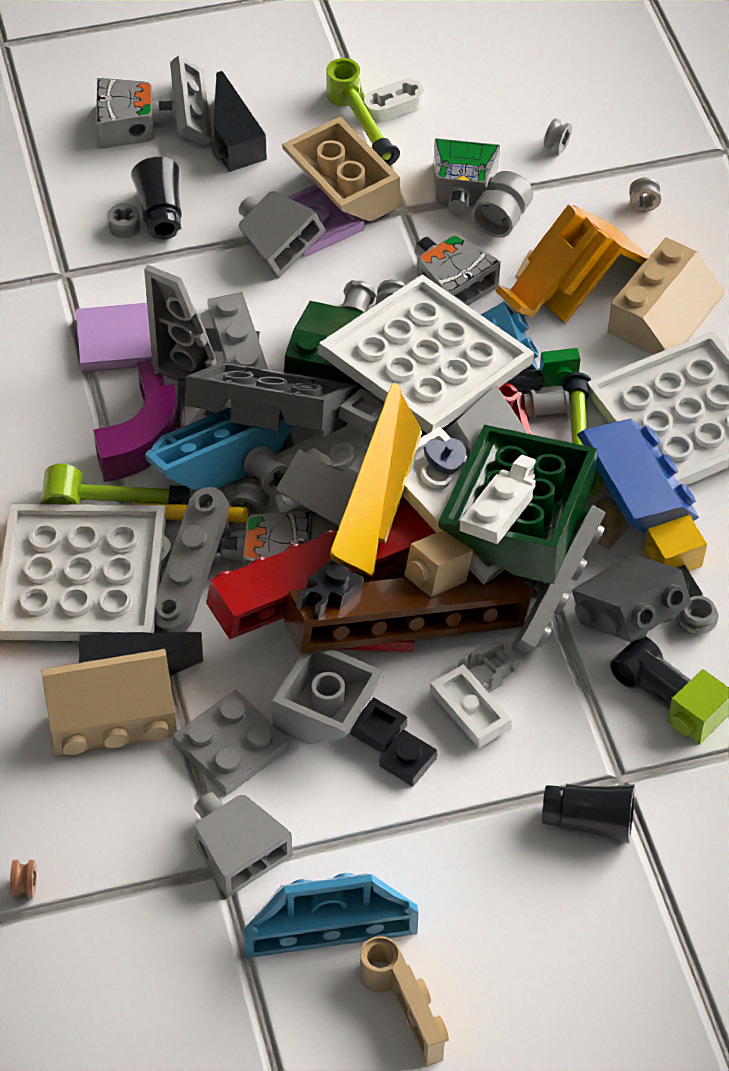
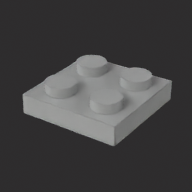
[172,689,289,796]

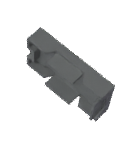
[185,362,358,437]

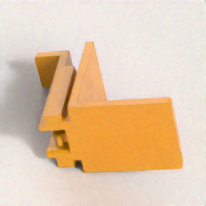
[495,204,649,323]

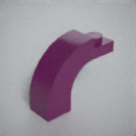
[93,359,177,482]

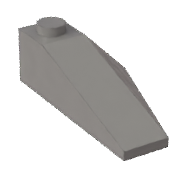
[144,265,217,381]

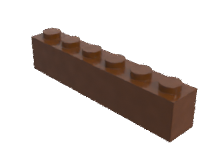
[284,570,531,653]

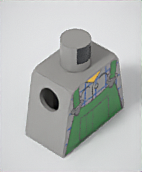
[433,138,500,215]

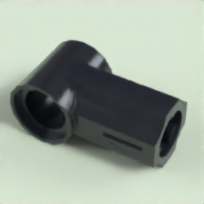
[609,636,691,710]

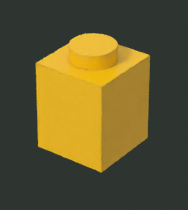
[642,515,707,571]

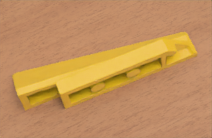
[330,383,422,577]

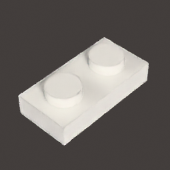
[430,664,512,749]

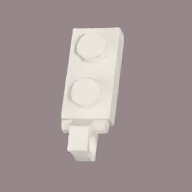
[460,455,536,544]

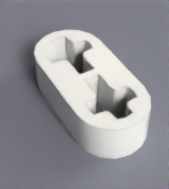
[364,79,424,123]

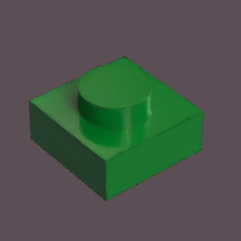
[539,348,581,387]

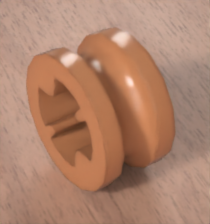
[10,859,37,899]

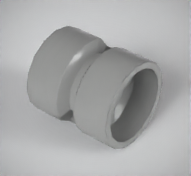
[471,171,533,238]

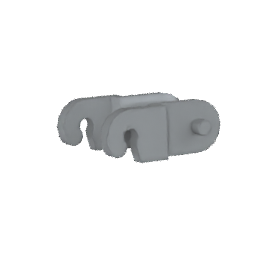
[458,642,520,693]

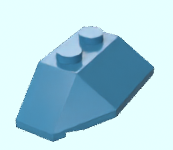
[145,407,294,491]
[243,873,419,958]

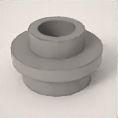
[678,596,719,634]

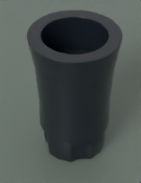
[131,157,182,240]
[542,783,635,843]

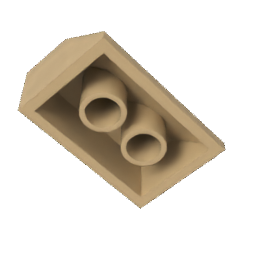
[282,116,400,221]
[607,237,725,355]
[41,649,177,756]

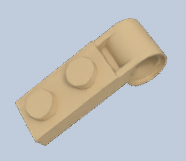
[360,936,449,1066]

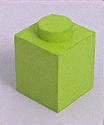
[668,669,729,744]

